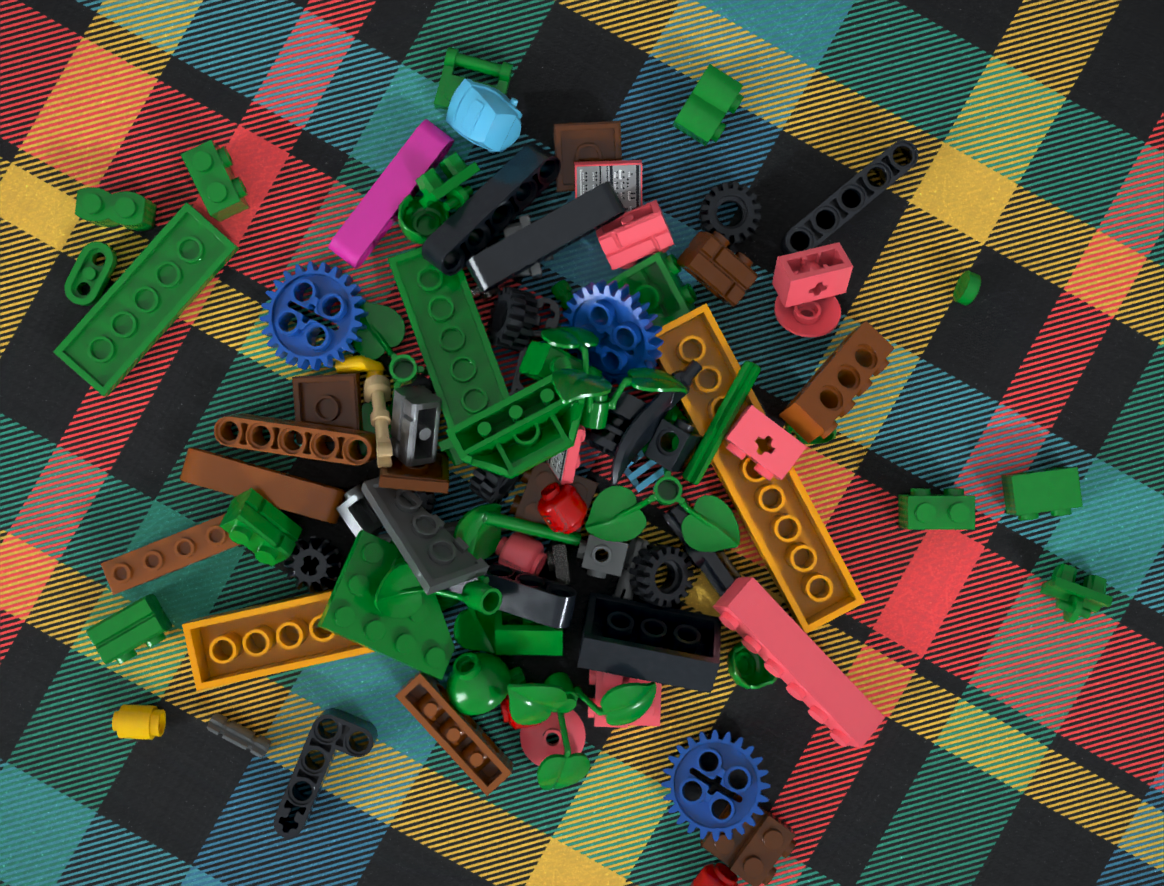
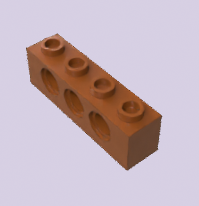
[779,320,894,444]
[101,514,241,595]
[395,671,514,796]

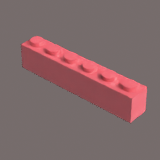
[713,577,885,748]

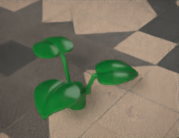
[352,302,429,456]
[541,326,688,429]
[585,405,740,552]
[374,503,502,653]
[507,672,657,790]

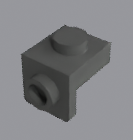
[336,484,383,537]

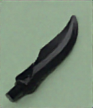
[611,360,702,485]

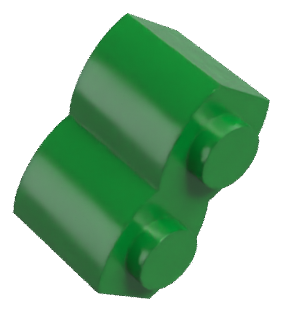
[672,64,744,146]
[75,187,157,231]

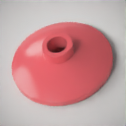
[774,296,841,338]
[520,710,586,766]

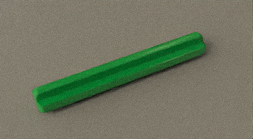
[682,361,761,485]

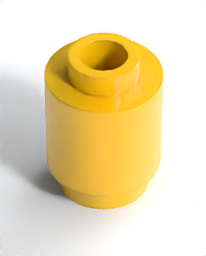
[112,704,166,740]

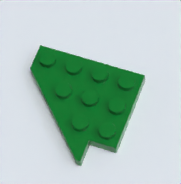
[317,530,455,680]

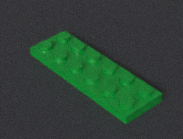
[53,202,240,397]
[388,247,510,428]

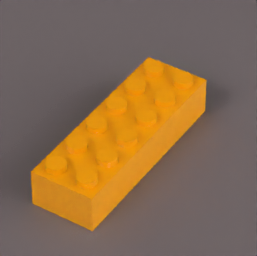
[182,588,375,691]

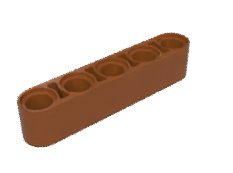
[214,413,377,465]
[180,447,346,524]

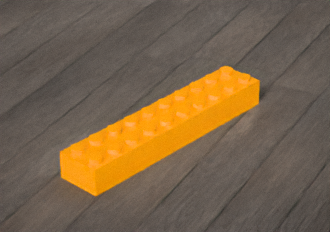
[655,303,865,634]

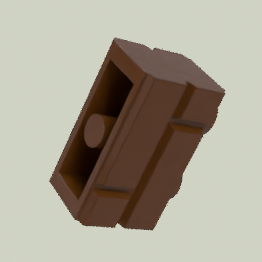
[677,231,758,307]

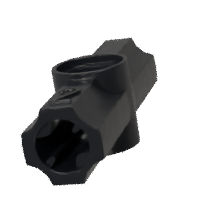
[662,499,741,597]

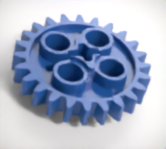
[260,261,369,371]
[561,279,664,386]
[661,730,771,841]

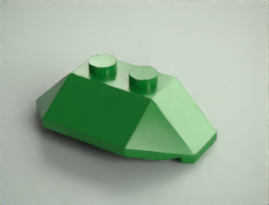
[445,365,586,479]

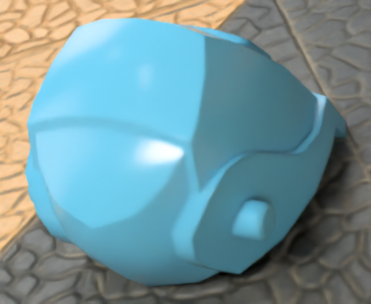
[446,79,522,153]

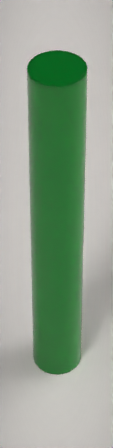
[483,511,581,546]

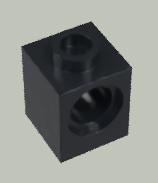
[644,417,703,472]

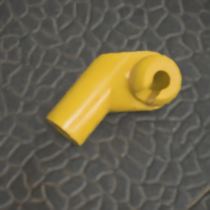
[335,355,386,379]

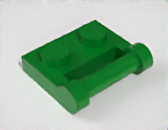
[434,47,513,110]

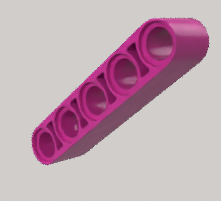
[328,119,454,269]

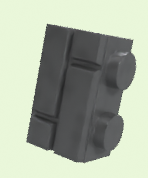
[390,385,442,467]

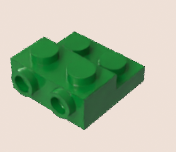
[606,251,697,327]

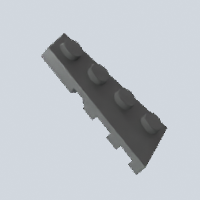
[361,477,489,595]

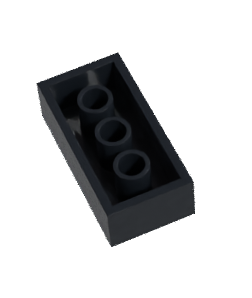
[577,592,721,693]

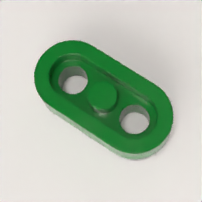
[64,242,117,306]

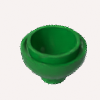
[446,652,512,715]

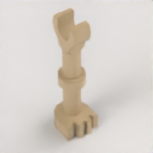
[363,375,393,468]

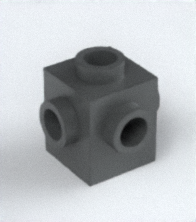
[576,533,628,579]

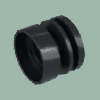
[584,386,648,463]

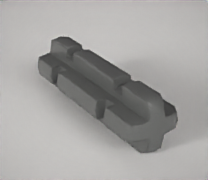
[207,713,271,758]

